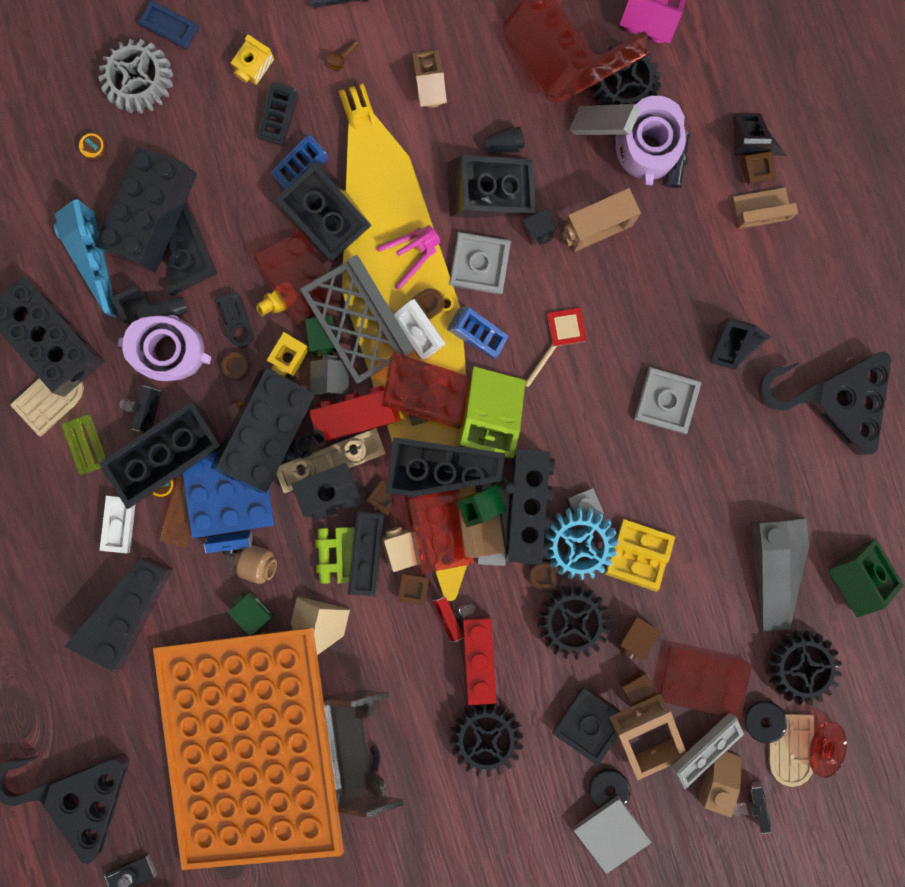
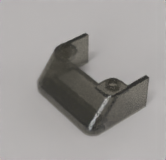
[323,690,404,818]

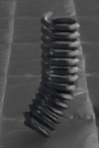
[370,744,381,773]

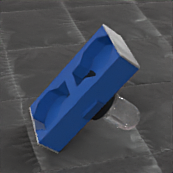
[204,531,253,570]

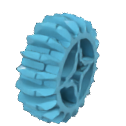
[544,506,618,580]

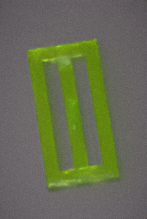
[62,415,105,475]

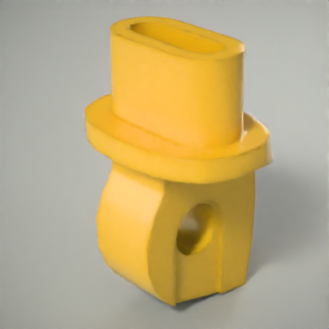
[256,285,300,317]

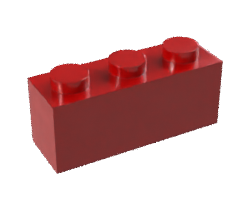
[309,386,401,442]
[463,616,496,705]

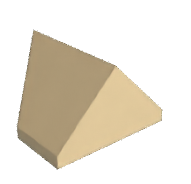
[291,596,350,655]

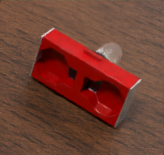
[432,596,476,642]

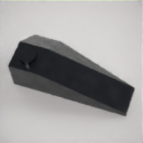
[385,437,505,497]

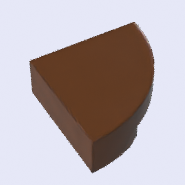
[366,478,393,516]

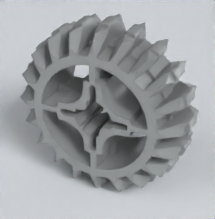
[99,38,173,114]

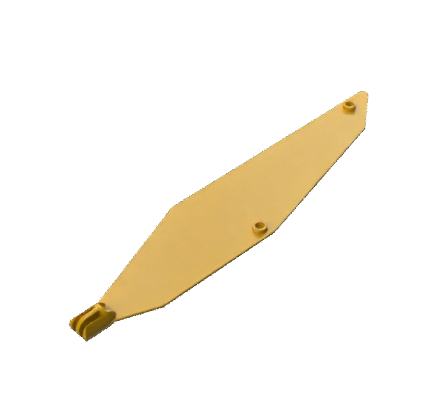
[338,83,476,601]

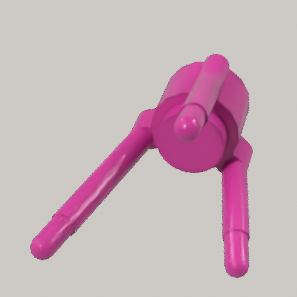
[377,225,440,290]

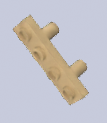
[276,428,386,493]

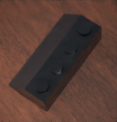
[99,401,221,509]

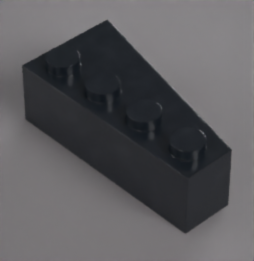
[64,557,173,672]

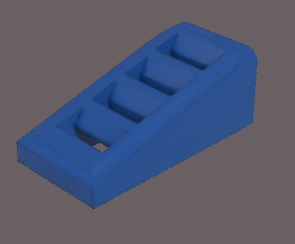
[271,134,329,190]
[447,306,509,359]

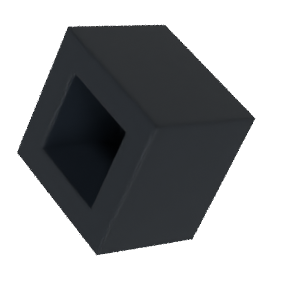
[522,208,557,246]

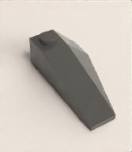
[751,518,809,632]

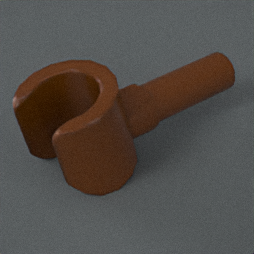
[326,40,359,71]

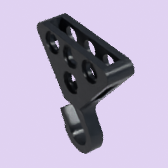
[758,352,891,456]
[0,753,130,864]

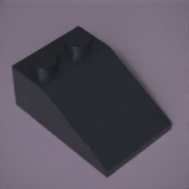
[447,155,536,218]
[275,160,372,262]

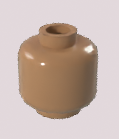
[234,545,277,584]

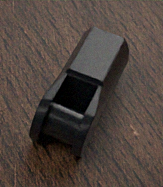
[135,296,187,320]

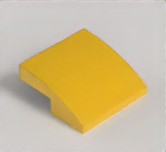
[605,519,675,592]

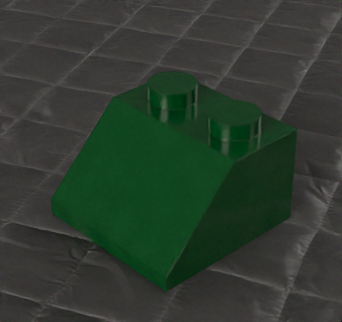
[829,538,904,618]

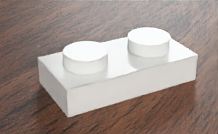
[394,299,445,360]
[100,496,135,553]

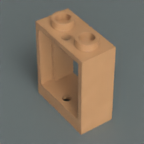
[562,188,641,252]
[609,694,686,781]

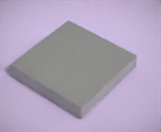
[449,232,511,295]
[633,367,702,434]
[573,796,652,874]

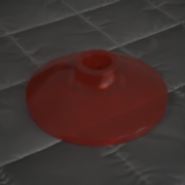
[809,722,847,778]

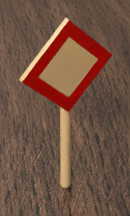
[525,307,587,387]

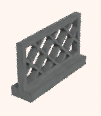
[300,254,414,384]

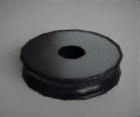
[745,701,787,743]
[589,769,630,808]

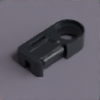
[215,292,254,348]

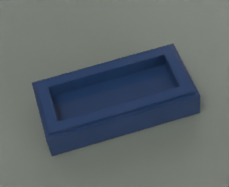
[138,0,199,50]

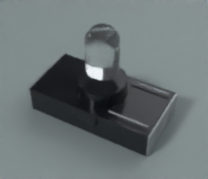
[119,386,161,433]
[732,781,771,834]
[104,854,157,887]

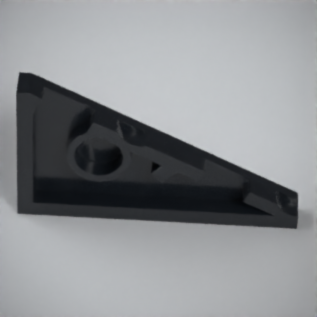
[167,200,218,296]

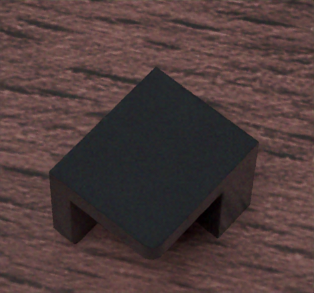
[111,286,150,326]

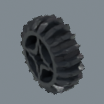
[588,43,661,105]
[536,585,611,660]
[765,630,842,705]
[449,702,524,777]

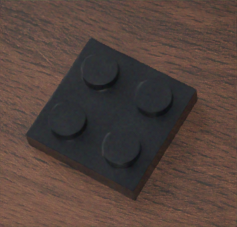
[552,687,619,766]

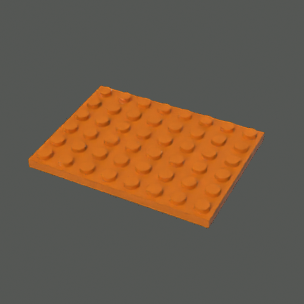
[153,627,344,870]

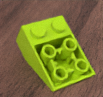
[454,367,526,459]

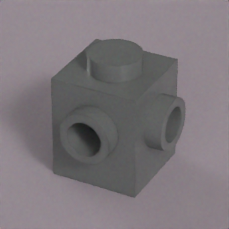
[310,355,350,396]

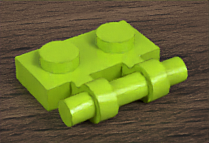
[315,527,354,584]

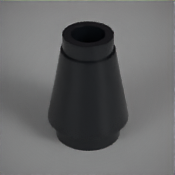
[484,125,525,153]

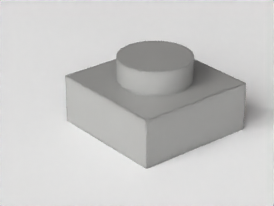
[567,488,604,516]

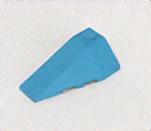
[54,199,118,317]

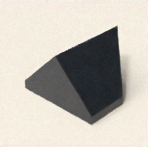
[734,113,787,156]
[710,317,771,370]

